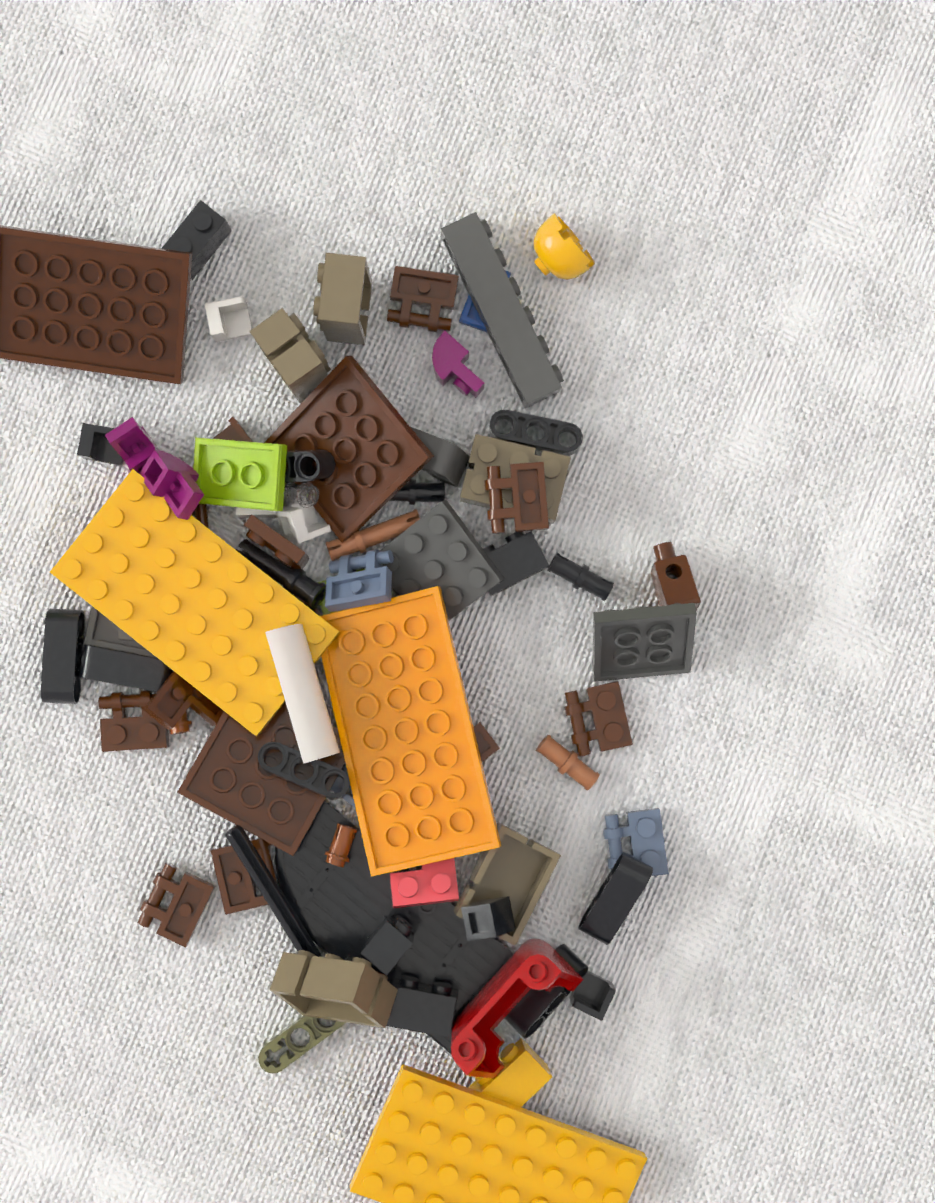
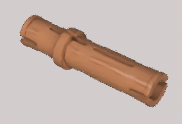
[325,509,420,561]

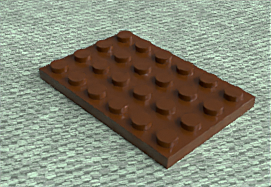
[0,225,192,384]

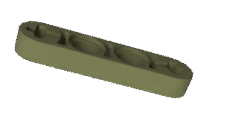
[258,1016,346,1073]

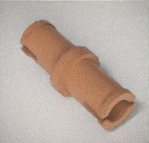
[536,734,600,790]

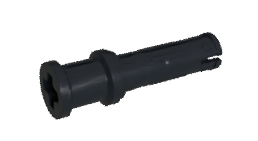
[236,539,326,610]

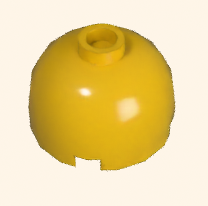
[534,213,595,280]

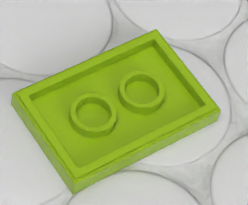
[193,437,287,511]

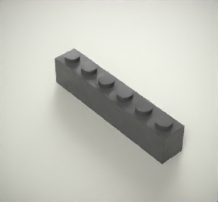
[440,212,564,409]

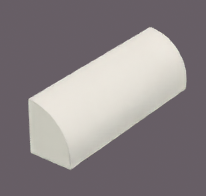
[265,624,340,764]

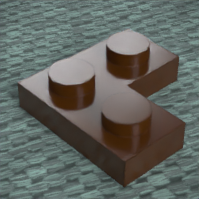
[143,671,224,731]

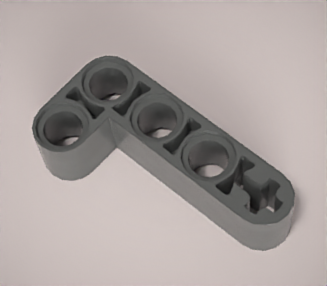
[411,427,470,487]

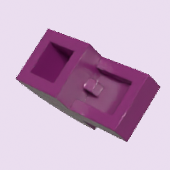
[432,330,485,398]
[105,417,159,473]
[139,449,204,520]

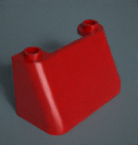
[451,938,584,1079]

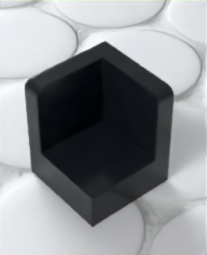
[77,423,124,465]
[461,896,515,941]
[569,971,616,1021]

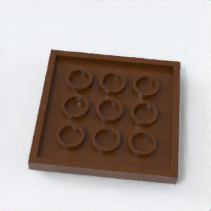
[264,356,434,542]
[177,702,345,857]

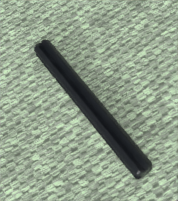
[225,825,322,957]

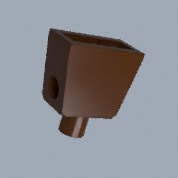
[651,542,701,611]

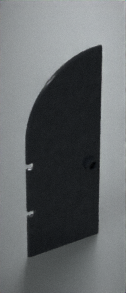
[275,801,514,1055]

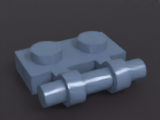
[325,549,394,612]
[603,808,669,876]

